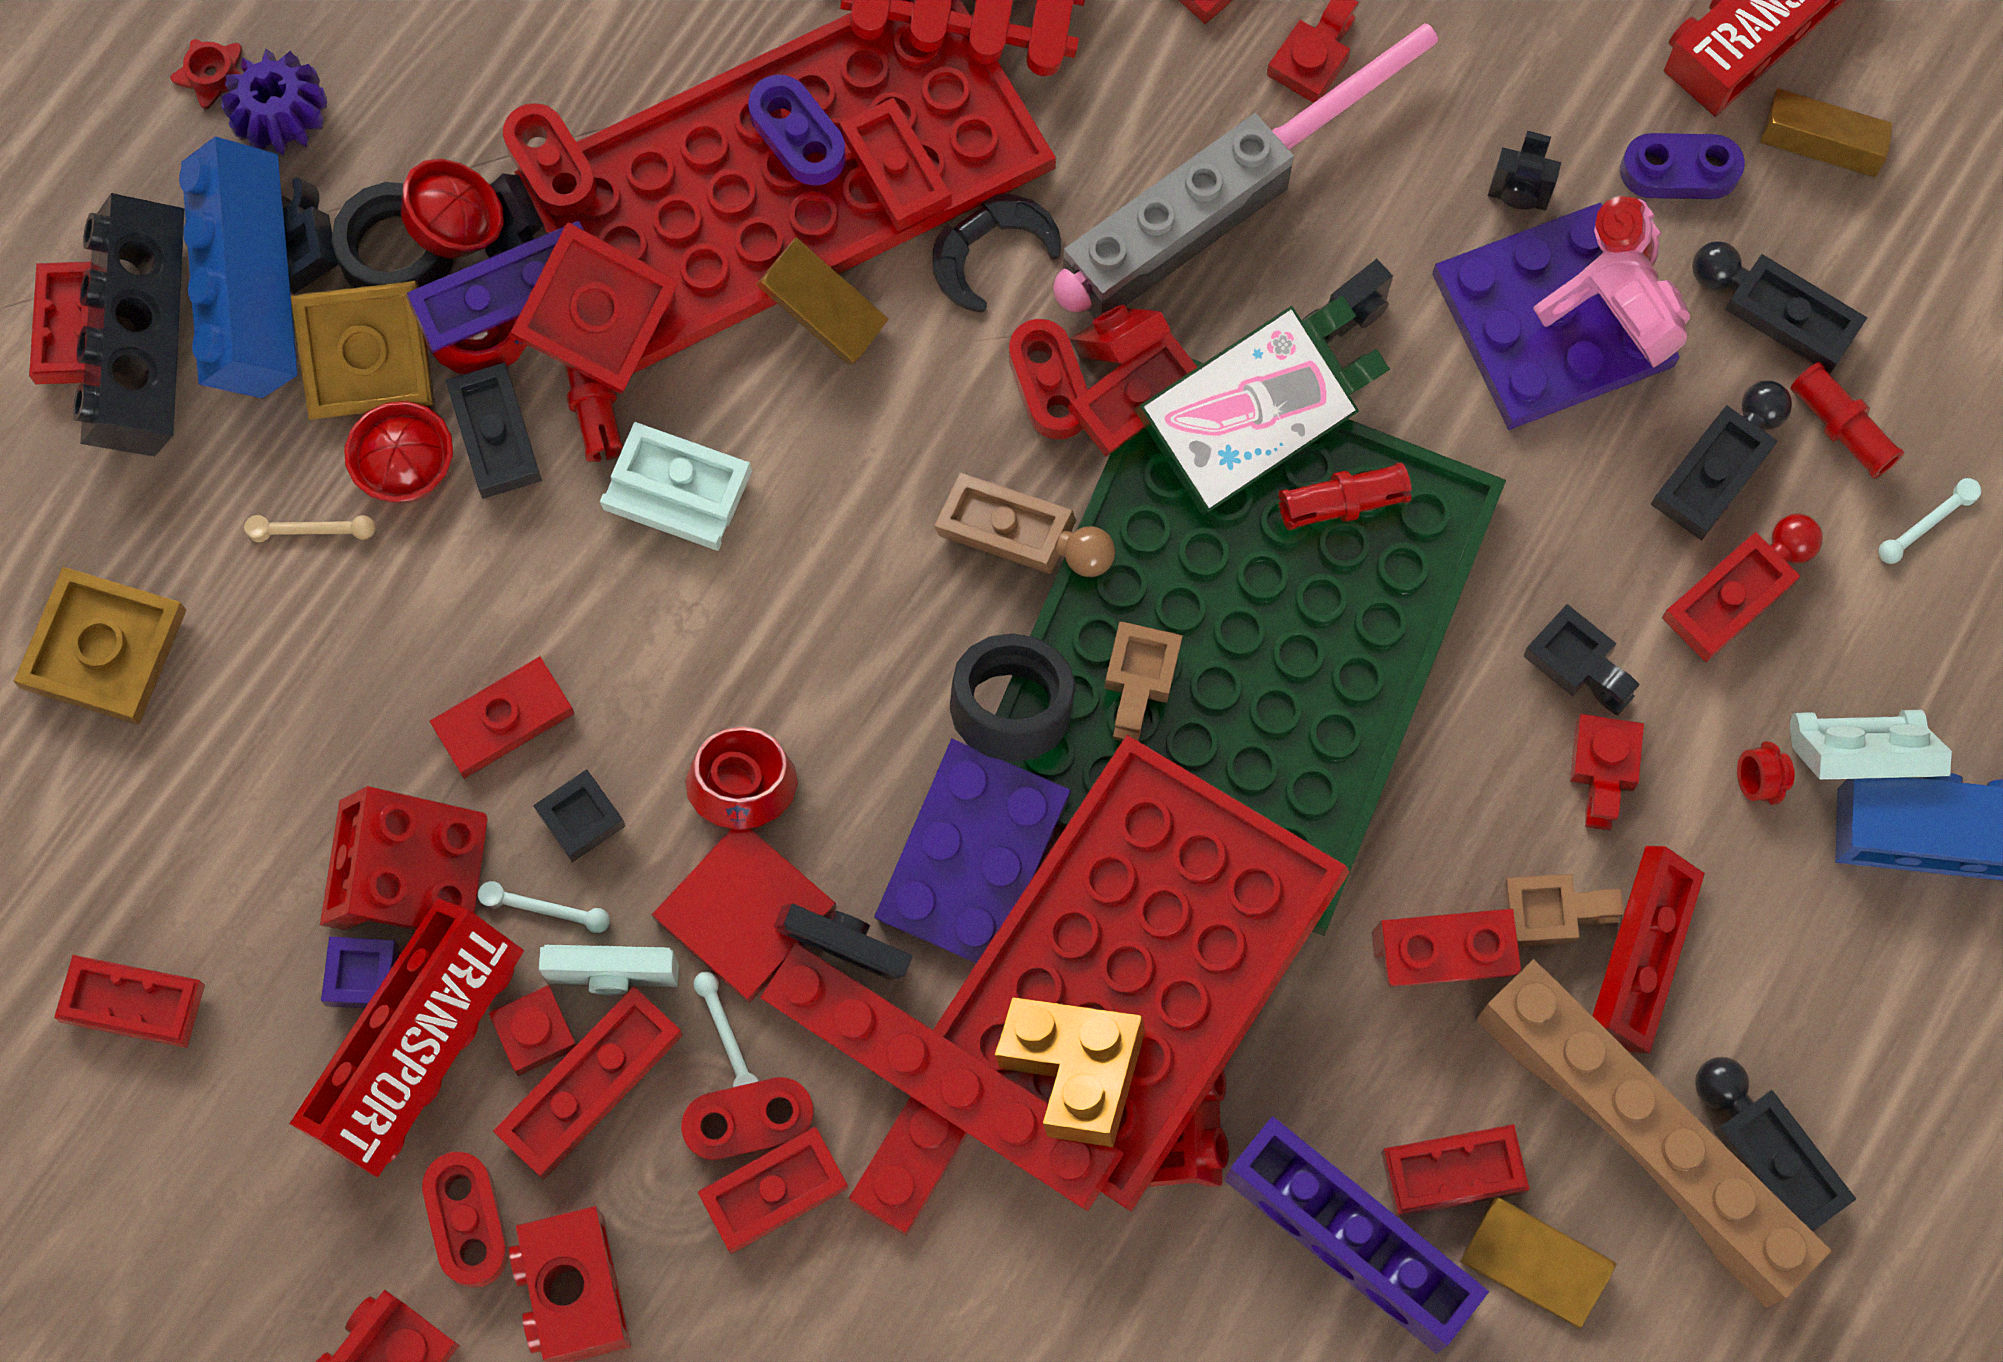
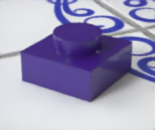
[321,936,399,1009]

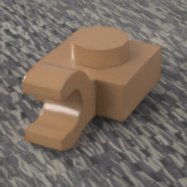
[1104,621,1183,741]
[1504,874,1624,947]

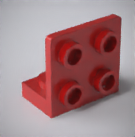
[320,786,488,930]

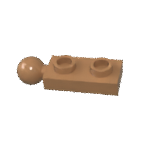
[934,472,1115,577]

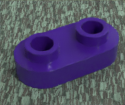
[748,75,846,185]
[1620,133,1745,199]

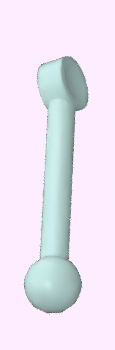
[1879,478,1981,564]
[478,881,610,933]
[693,971,760,1087]

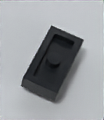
[445,362,542,499]

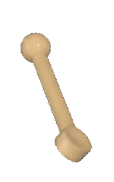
[244,515,375,543]

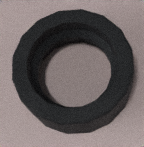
[331,182,453,288]
[949,633,1076,761]

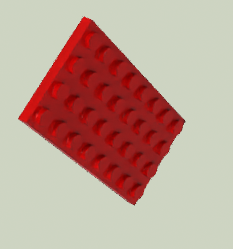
[514,0,1056,374]

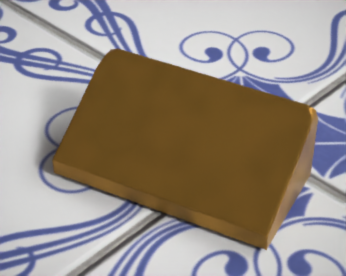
[1760,88,1893,178]
[755,237,889,366]
[1459,1197,1617,1329]

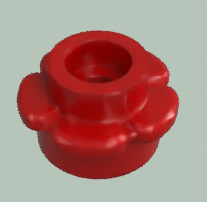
[1737,741,1795,805]

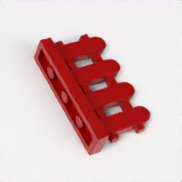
[840,0,1085,76]

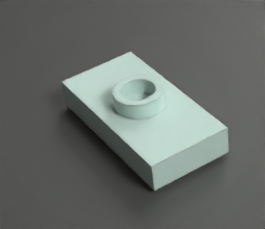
[539,945,679,996]

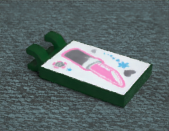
[1134,295,1390,515]

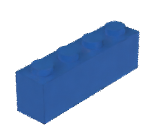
[179,136,298,398]
[1835,773,2003,881]

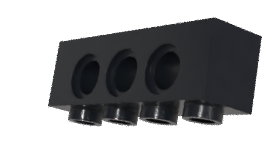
[73,193,185,457]

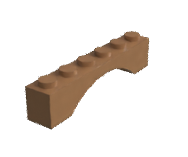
[1476,959,1832,1308]

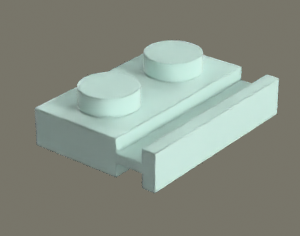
[600,422,752,551]

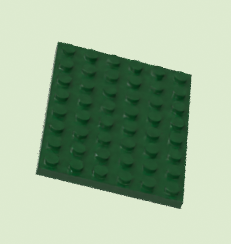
[995,358,1506,936]

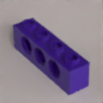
[1224,1116,1489,1354]

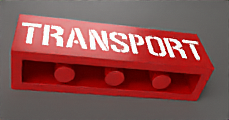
[1663,0,1846,117]
[289,898,525,1178]

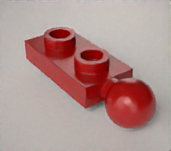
[1662,514,1823,663]

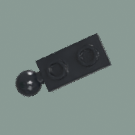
[1692,241,1868,374]
[1651,380,1792,541]
[1695,1057,1856,1232]

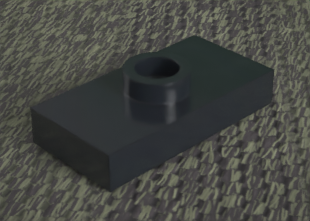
[774,903,913,980]

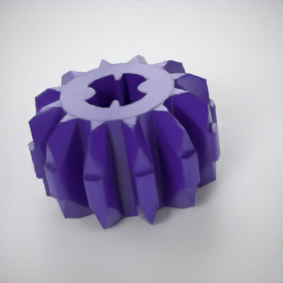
[221,48,328,156]

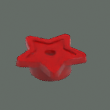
[170,39,242,109]

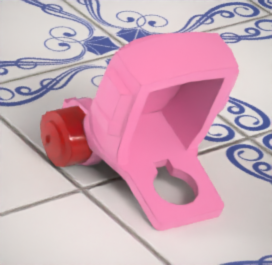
[1533,196,1690,368]

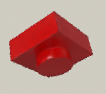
[488,985,577,1076]

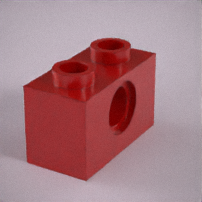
[509,1206,631,1362]

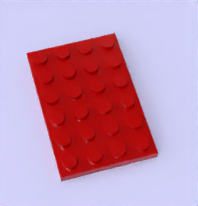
[933,735,1350,1212]

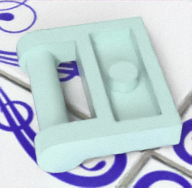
[1790,710,1952,780]

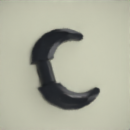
[933,194,1061,312]

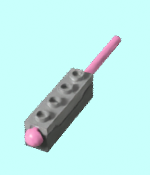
[1053,23,1438,319]

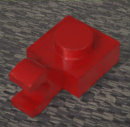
[1267,0,1359,103]
[1570,714,1644,831]

